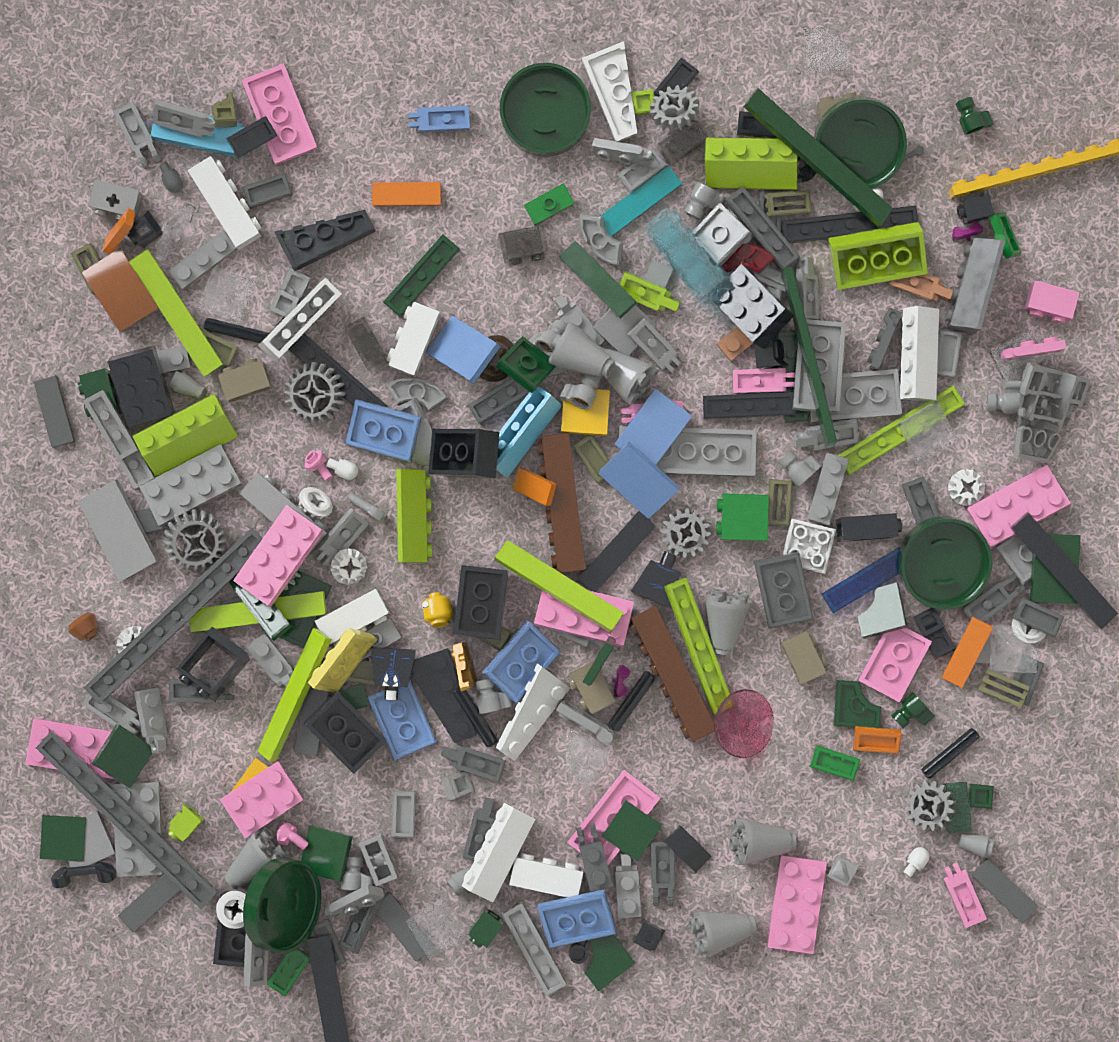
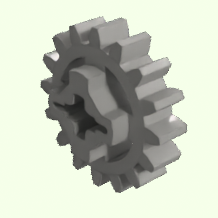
[650,85,700,132]
[661,508,711,558]
[904,781,956,831]

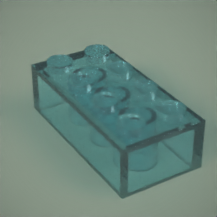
[644,208,724,303]

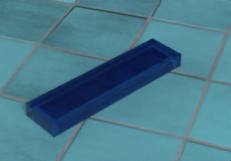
[821,547,900,614]

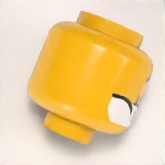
[422,592,453,628]

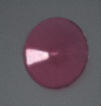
[715,689,774,758]

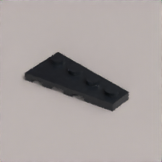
[274,210,376,272]
[411,648,476,743]

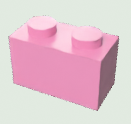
[1024,281,1079,324]

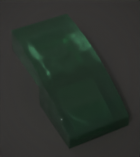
[943,782,972,833]

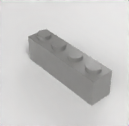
[240,473,328,554]

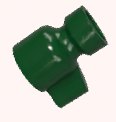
[955,97,994,135]
[891,692,935,729]

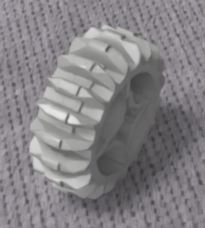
[283,362,346,424]
[163,509,226,571]

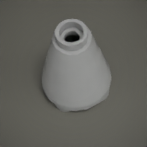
[549,322,615,378]
[601,347,659,405]
[705,589,751,655]
[729,818,796,865]
[225,827,289,889]
[689,911,756,958]

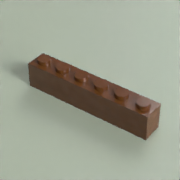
[538,433,585,573]
[629,606,717,742]

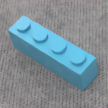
[150,117,243,159]
[496,387,562,478]

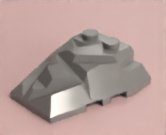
[1014,362,1091,463]

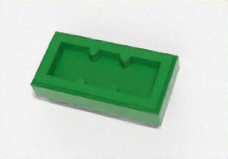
[524,183,575,226]
[989,212,1022,259]
[809,745,861,781]
[267,948,310,997]

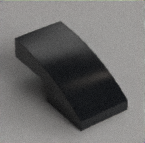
[913,608,956,660]
[664,825,711,873]

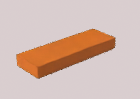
[372,182,441,207]
[941,616,993,688]

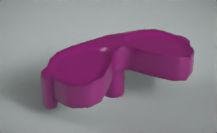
[952,222,983,241]
[612,665,631,697]

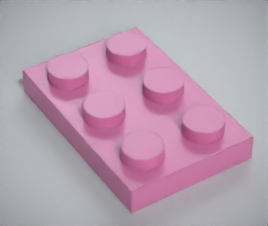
[858,628,932,702]
[220,761,304,838]

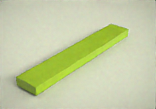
[129,249,224,377]
[838,385,965,476]
[494,540,624,633]
[664,578,735,714]
[190,591,327,633]
[257,628,332,763]

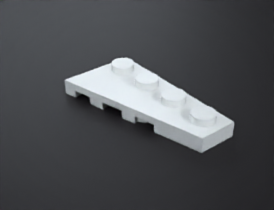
[582,41,637,142]
[496,663,570,761]

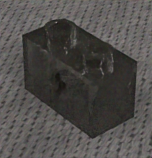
[657,120,708,167]
[498,225,549,266]
[344,317,387,370]

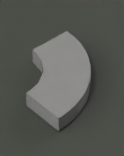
[580,214,623,266]
[385,378,448,411]

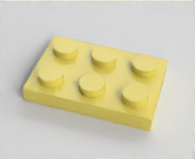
[308,628,378,693]

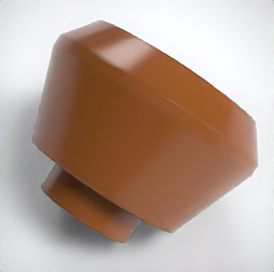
[68,612,99,642]

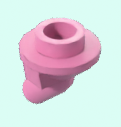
[305,450,333,482]
[276,823,308,850]

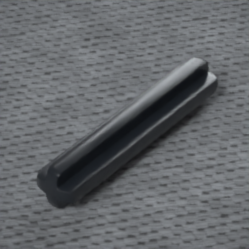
[204,318,270,343]
[608,671,656,732]
[453,687,497,747]
[921,728,980,779]

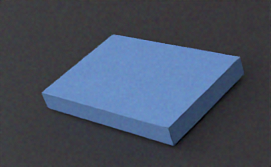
[426,316,501,384]
[614,389,692,465]
[345,399,422,462]
[598,442,680,519]
[482,621,561,703]
[367,680,437,761]
[537,889,617,948]

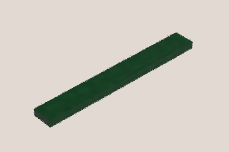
[743,88,893,227]
[782,267,837,449]

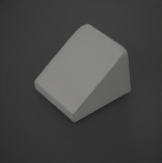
[441,771,474,800]

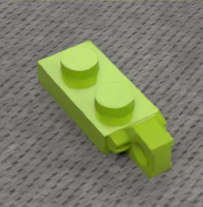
[620,271,681,311]

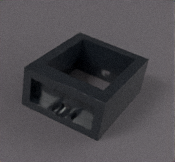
[836,513,902,542]
[176,627,250,702]

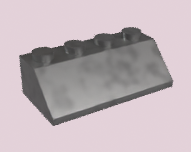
[945,238,1005,335]

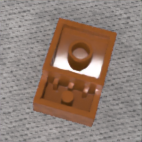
[82,248,159,332]

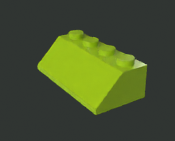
[705,138,799,190]
[828,222,928,290]
[132,394,239,477]
[396,469,433,563]

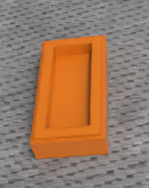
[103,208,135,255]
[513,468,557,506]
[853,726,902,754]

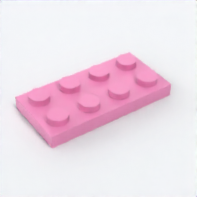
[242,63,318,165]
[967,465,1071,549]
[233,505,324,607]
[534,590,634,647]
[25,718,114,779]
[567,770,660,865]
[767,855,827,954]

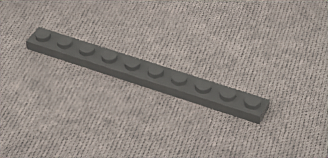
[84,528,263,704]
[36,731,218,909]

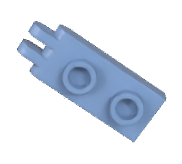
[408,106,470,132]

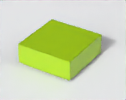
[631,89,654,116]

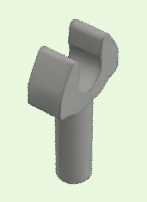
[348,492,388,523]

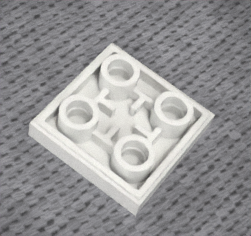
[782,519,836,574]

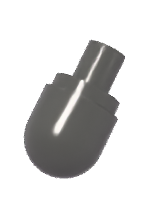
[159,162,183,193]

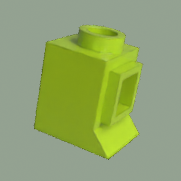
[168,802,205,842]

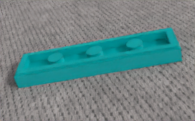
[601,165,682,236]

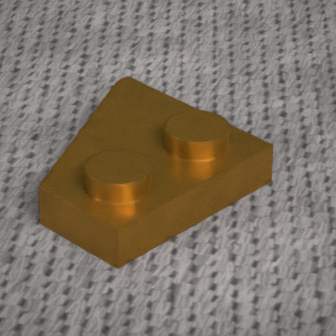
[452,642,478,691]

